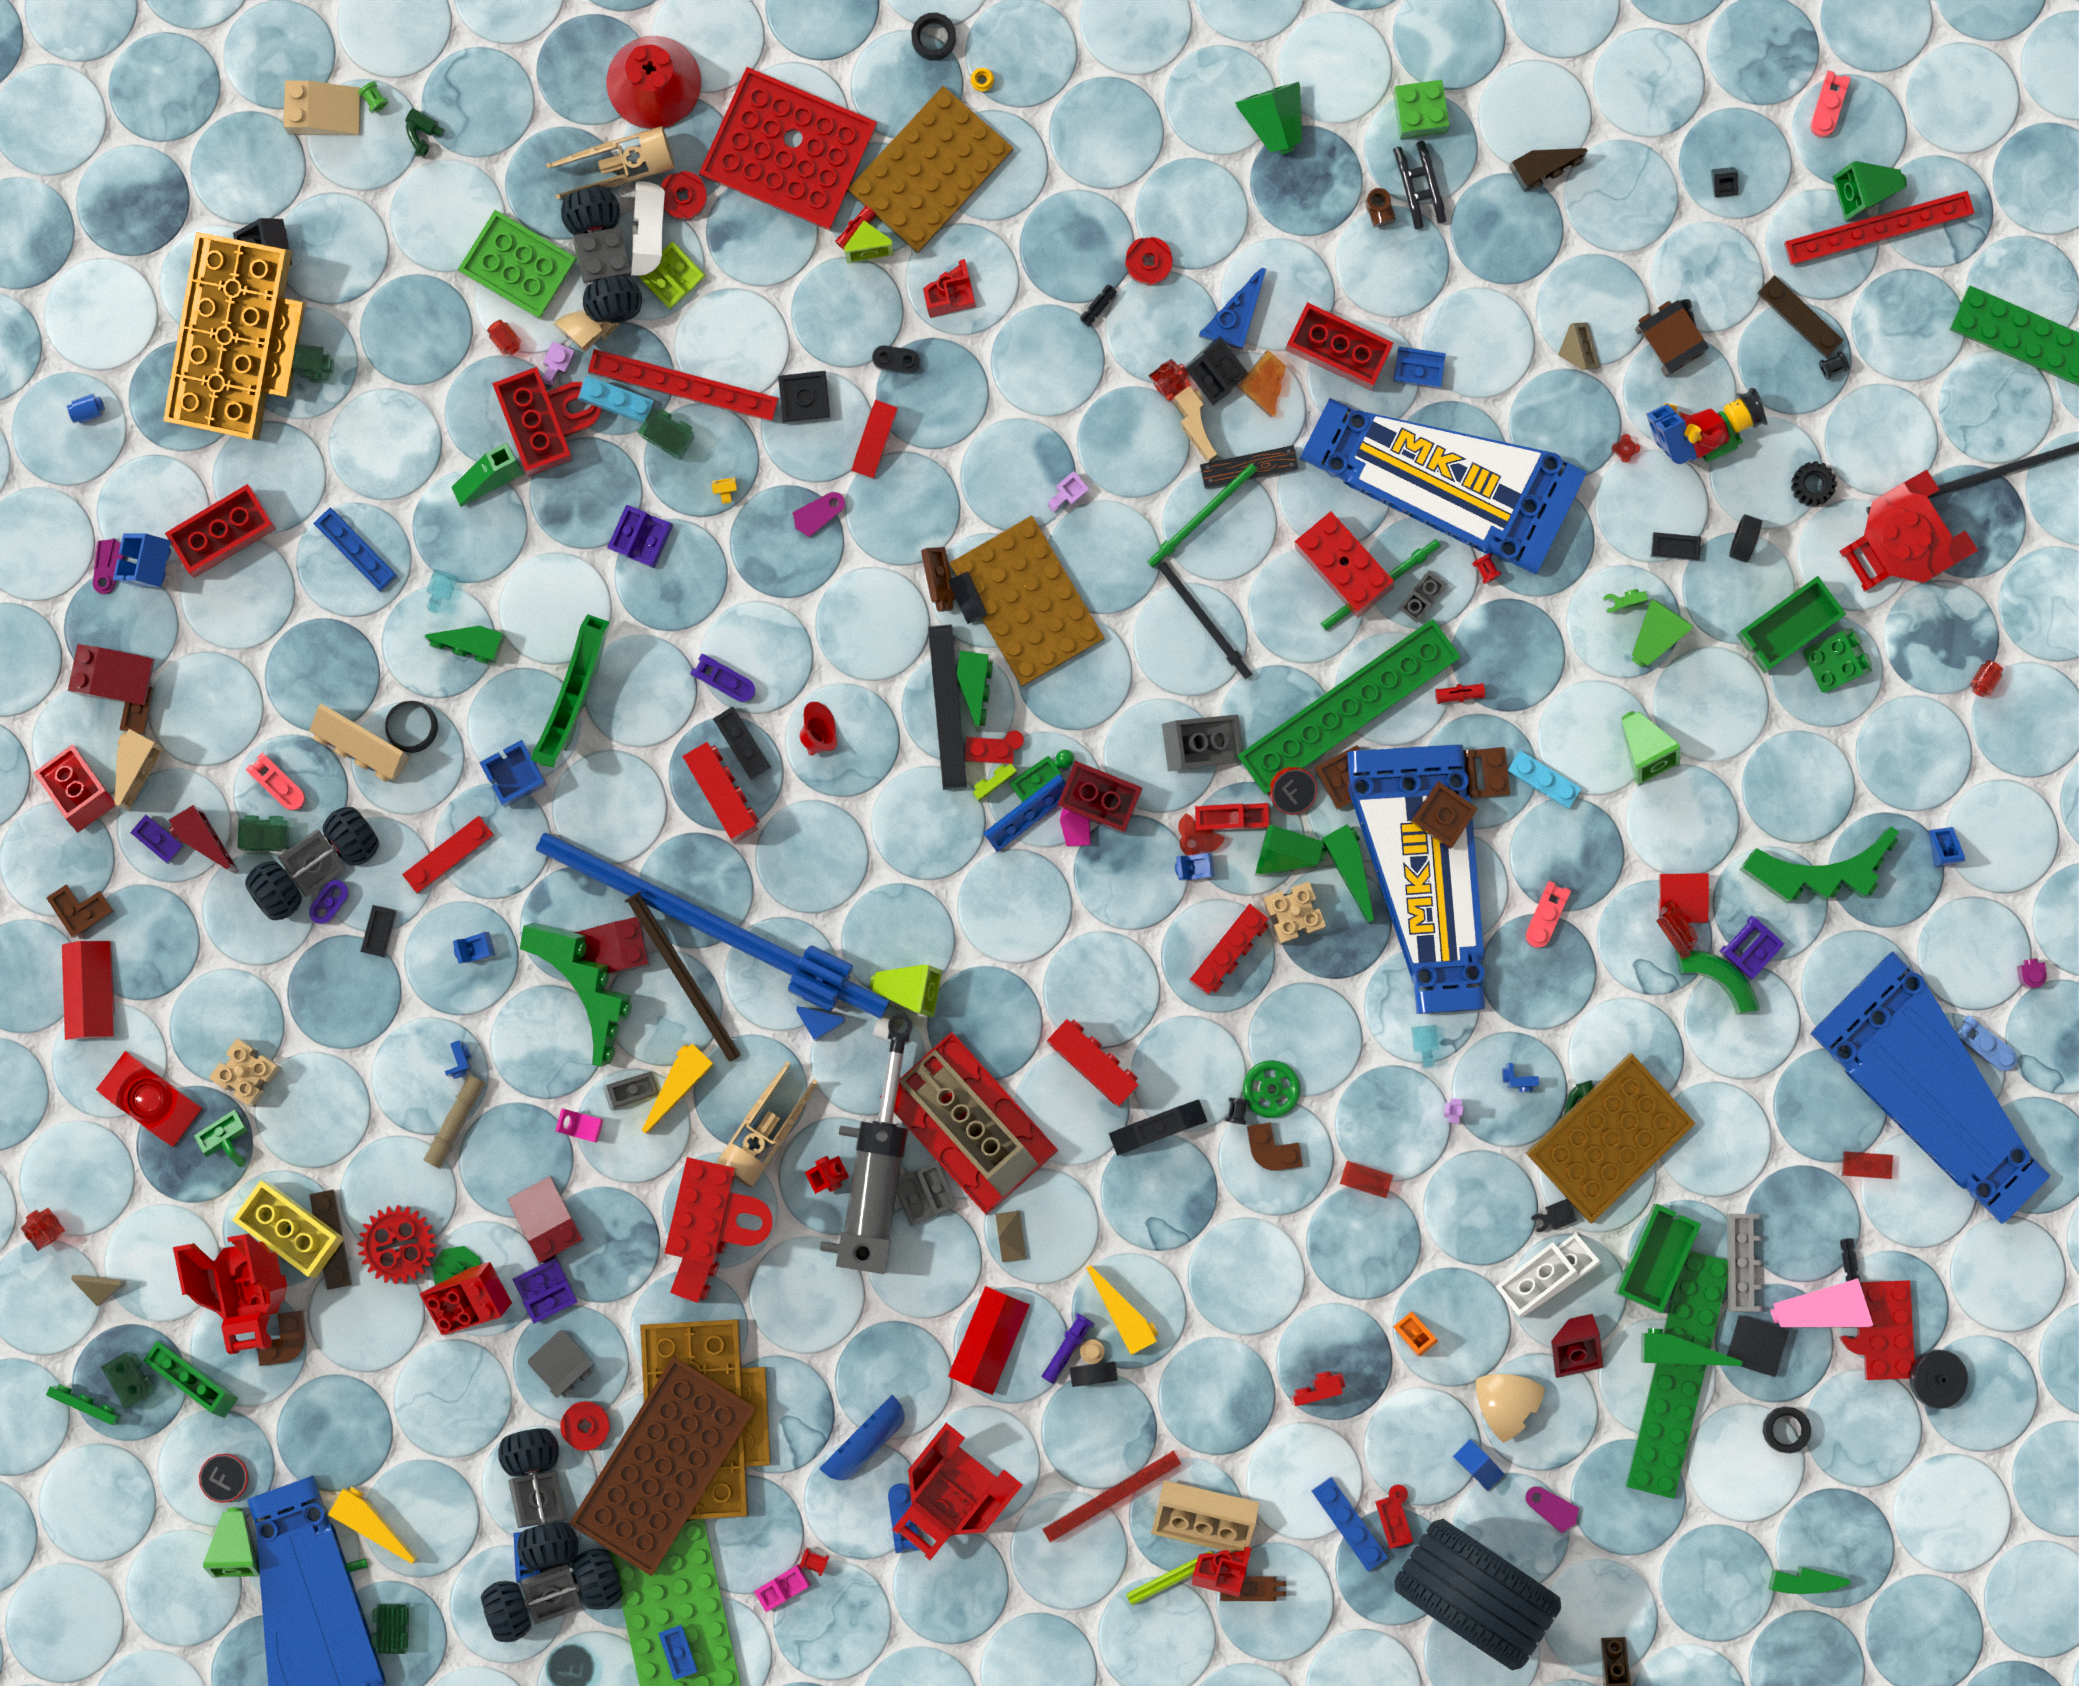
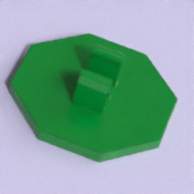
[432,1246,481,1285]

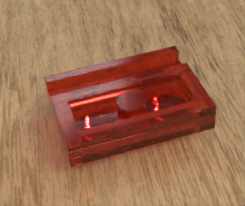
[1656,900,1698,959]

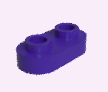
[309,880,349,925]

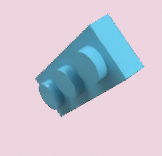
[577,375,653,424]
[1508,750,1582,809]

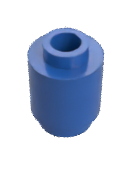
[67,393,105,424]

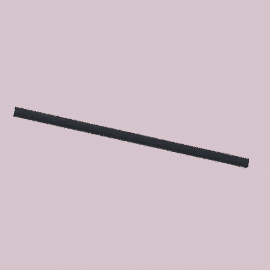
[1866,442,2079,515]

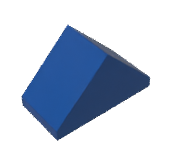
[1929,827,1965,867]
[796,1006,845,1041]
[1453,1439,1504,1491]

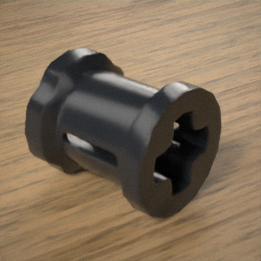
[1819,351,1850,380]
[1225,1097,1250,1125]

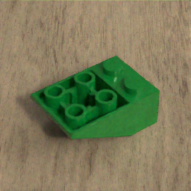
[957,651,993,732]

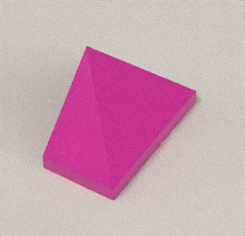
[1060,808,1091,847]

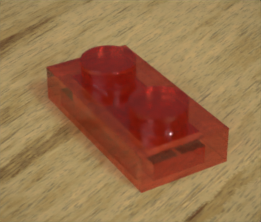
[1841,1151,1893,1179]
[1339,1161,1393,1199]

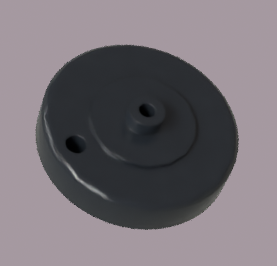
[1910,1349,1968,1409]

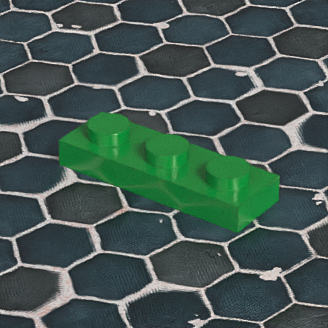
[46,1383,121,1425]

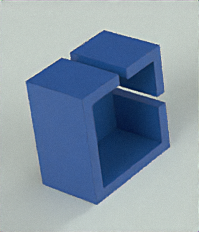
[113,533,171,588]
[479,740,547,808]

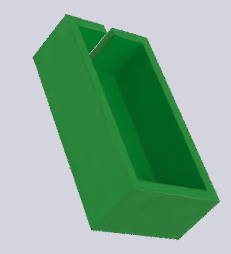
[1736,576,1847,674]
[1614,1204,1701,1313]

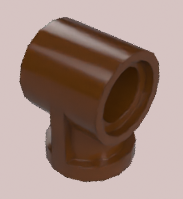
[1365,188,1396,228]

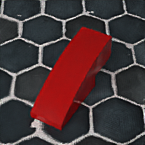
[851,399,898,479]
[1195,803,1271,831]

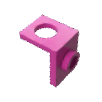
[555,1108,604,1143]

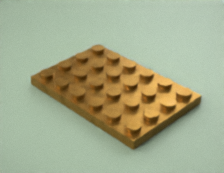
[848,86,1013,253]
[949,515,1105,687]
[1525,1053,1696,1224]

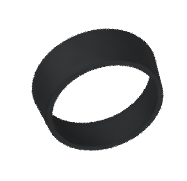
[385,701,438,753]

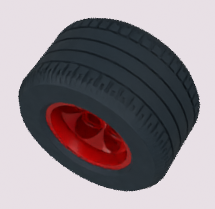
[1394,1519,1561,1671]

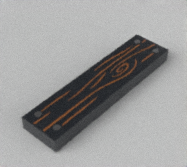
[1200,445,1298,489]

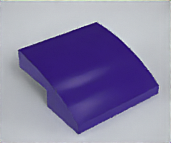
[607,505,673,568]
[512,1257,578,1324]

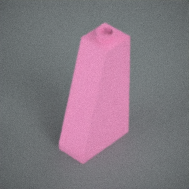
[1770,1279,1873,1327]

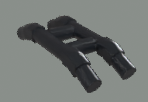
[1393,141,1447,229]

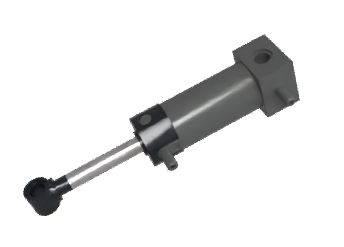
[820,1014,913,1274]

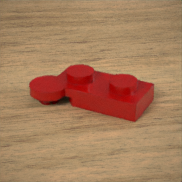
[965,730,1024,765]
[1375,1484,1413,1549]

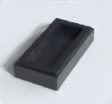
[1651,532,1701,561]
[948,571,988,624]
[360,905,397,958]

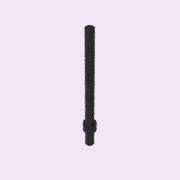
[1158,561,1253,680]

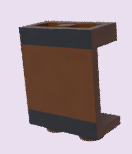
[1635,300,1709,377]

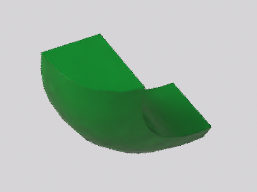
[1676,950,1760,1014]

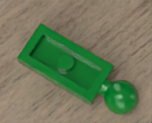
[1009,749,1075,802]

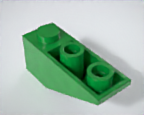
[451,442,524,507]
[425,625,505,665]

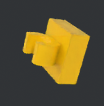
[712,477,737,504]

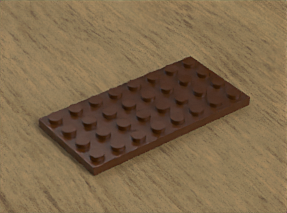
[569,1356,756,1577]

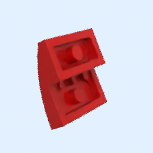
[1658,873,1709,924]

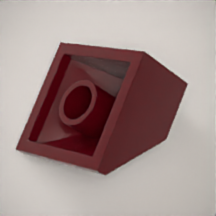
[1551,1314,1603,1378]

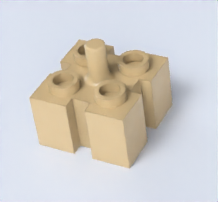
[1262,881,1326,945]
[209,1038,281,1107]

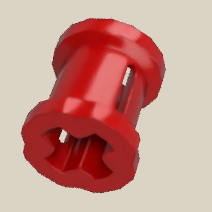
[1472,553,1502,585]
[799,1547,830,1577]

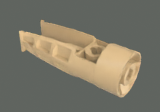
[546,126,675,200]
[715,1062,817,1188]

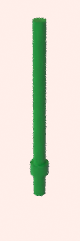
[1147,463,1257,568]
[1320,539,1441,631]

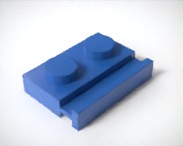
[1393,346,1446,389]

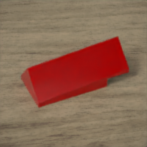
[62,941,115,1040]
[948,1286,1030,1395]

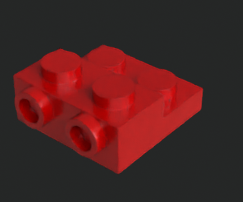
[1290,1371,1346,1406]

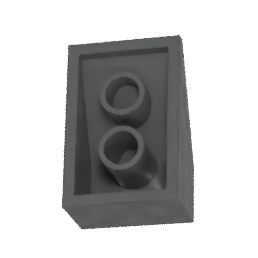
[1162,714,1243,772]

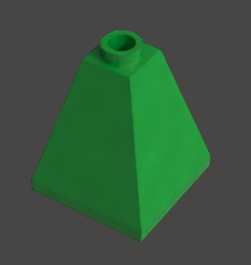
[1832,161,1907,221]

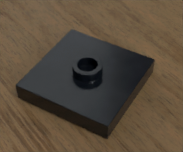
[778,371,831,424]

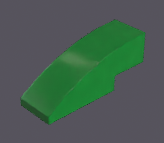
[1768,1566,1850,1594]

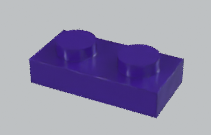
[130,814,184,864]

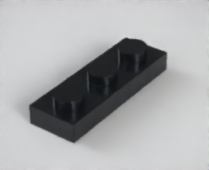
[713,706,771,780]

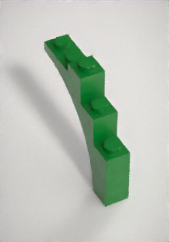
[531,614,610,768]
[1739,826,1899,903]
[520,923,632,1067]

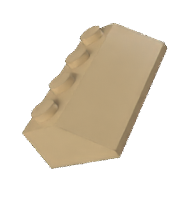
[309,703,410,782]
[1151,1480,1259,1552]

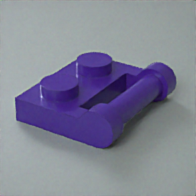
[1719,915,1784,980]

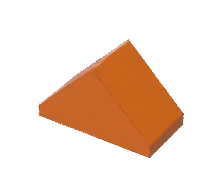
[1393,1311,1438,1357]

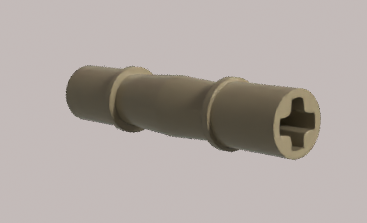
[423,1074,486,1169]

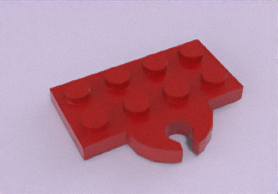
[1839,1280,1915,1380]

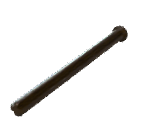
[624,891,741,1062]

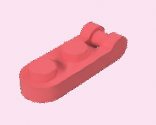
[1810,70,1851,138]
[245,752,306,811]
[1525,880,1571,948]

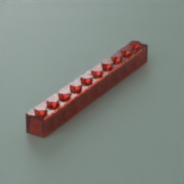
[1042,1450,1181,1542]

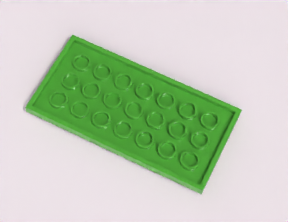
[610,1519,741,1686]

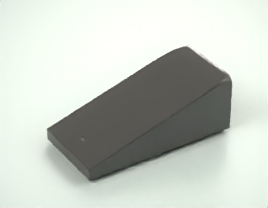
[603,1071,659,1110]

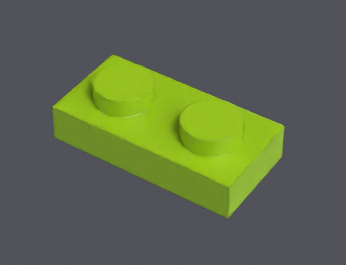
[973,764,1017,802]

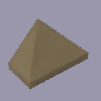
[1558,322,1600,370]
[995,1211,1026,1262]
[71,1275,125,1307]

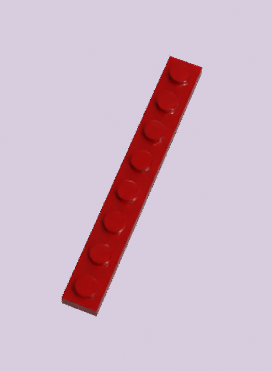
[1784,191,1974,266]
[588,349,779,422]

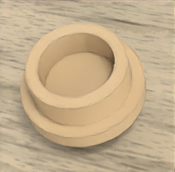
[1080,1339,1104,1364]

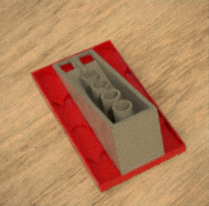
[880,1032,1059,1216]

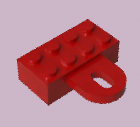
[492,367,602,477]
[664,1157,773,1265]

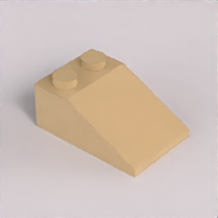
[284,80,360,135]
[115,729,164,811]

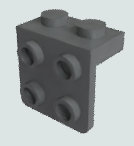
[528,1330,595,1398]

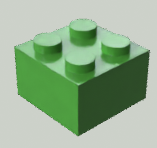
[1393,80,1449,139]

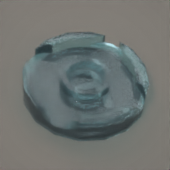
[546,1644,595,1686]

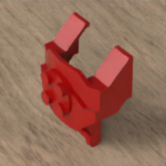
[1839,470,1978,592]
[173,1233,287,1355]
[892,1422,1023,1561]

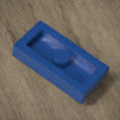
[658,1624,698,1680]

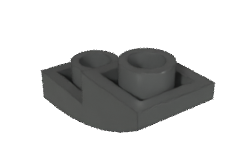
[1398,570,1448,623]

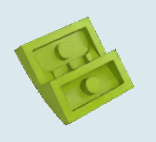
[637,241,707,309]

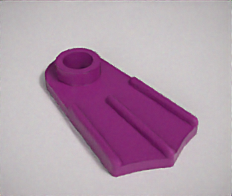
[792,492,845,537]
[93,538,125,594]
[1525,1486,1579,1533]

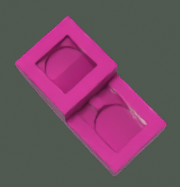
[754,1564,811,1612]

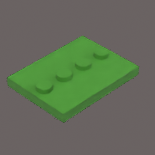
[458,210,577,320]

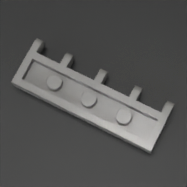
[1727,1214,1762,1312]

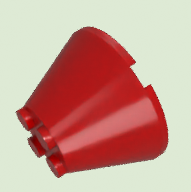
[606,36,701,129]

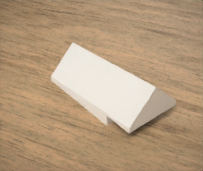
[1496,1232,1601,1319]

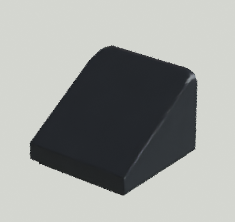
[1711,167,1738,197]

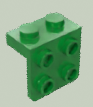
[1803,628,1873,693]

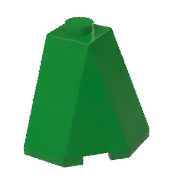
[1235,81,1302,154]
[1255,824,1327,876]

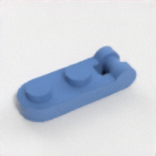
[1955,1015,2017,1071]

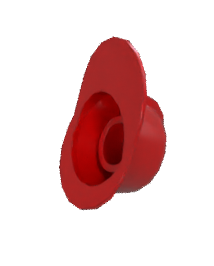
[799,701,837,756]

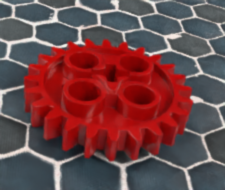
[357,1205,438,1284]

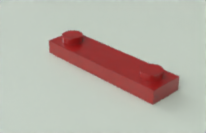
[402,816,494,894]

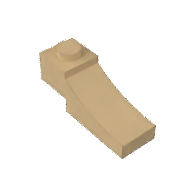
[1173,386,1217,463]

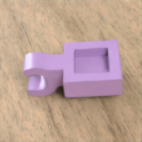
[542,342,575,386]
[1047,471,1089,512]
[1444,1098,1464,1124]

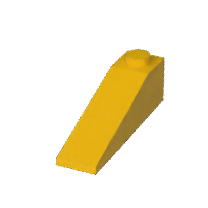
[642,1043,715,1134]
[1086,1265,1159,1355]
[328,1486,418,1564]

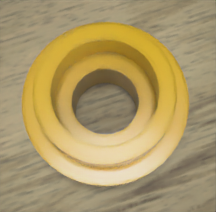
[970,68,994,92]

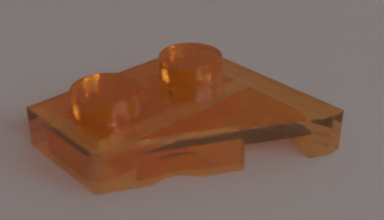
[1237,350,1286,417]

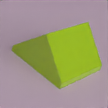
[844,221,894,263]

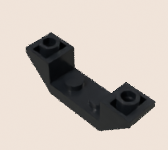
[1108,1099,1208,1156]

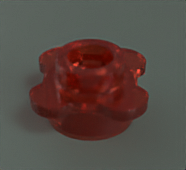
[1611,434,1640,463]

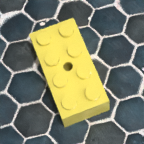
[232,1180,345,1278]

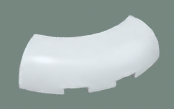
[631,180,665,276]

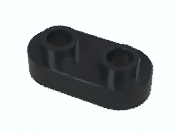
[872,345,920,374]

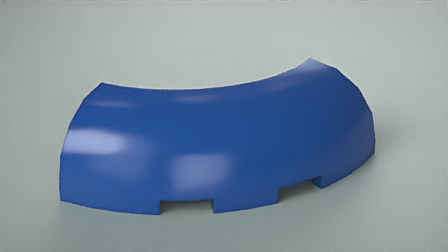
[819,1395,905,1480]

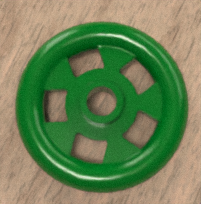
[1242,1060,1301,1118]

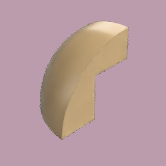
[553,310,620,353]
[1476,1374,1545,1443]

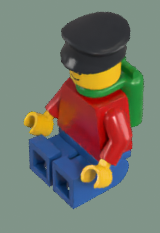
[1646,387,1768,464]

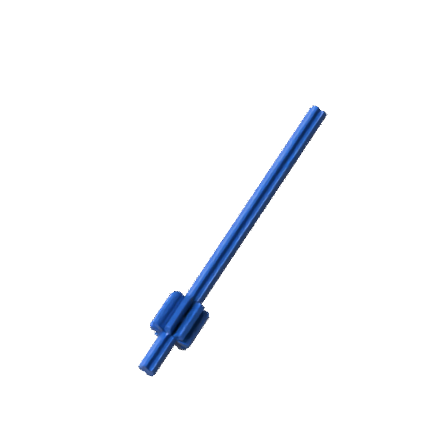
[536,833,890,1019]

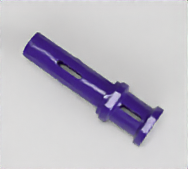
[1041,1313,1095,1385]

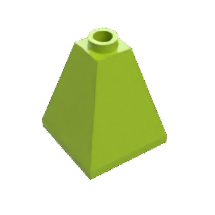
[870,964,943,1018]

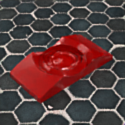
[96,1051,203,1147]

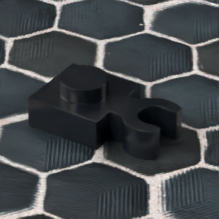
[1531,1199,1577,1232]

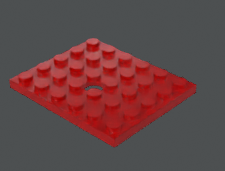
[699,67,877,231]

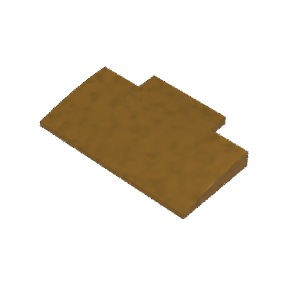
[163,232,306,440]
[640,1319,771,1519]

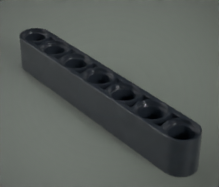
[928,624,967,790]

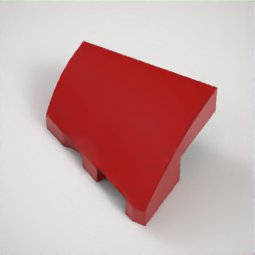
[923,259,976,318]
[1192,1547,1252,1597]

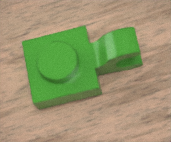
[1603,589,1648,613]

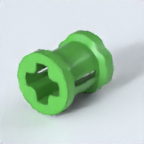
[358,81,389,113]

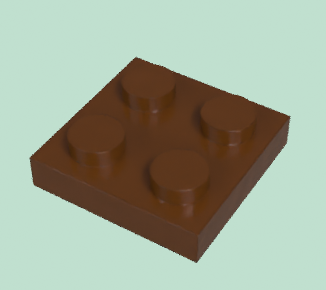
[1410,781,1478,849]

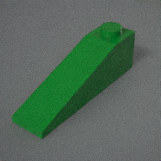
[1321,824,1374,924]
[1641,1328,1742,1366]
[143,1341,238,1418]

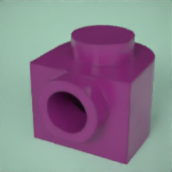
[2017,958,2047,989]

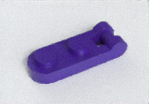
[690,653,755,703]

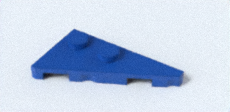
[1199,268,1266,350]

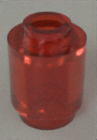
[487,319,522,356]
[1970,660,2003,697]

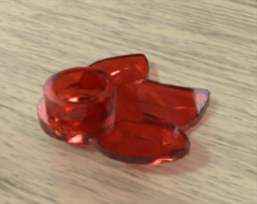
[1178,813,1224,856]

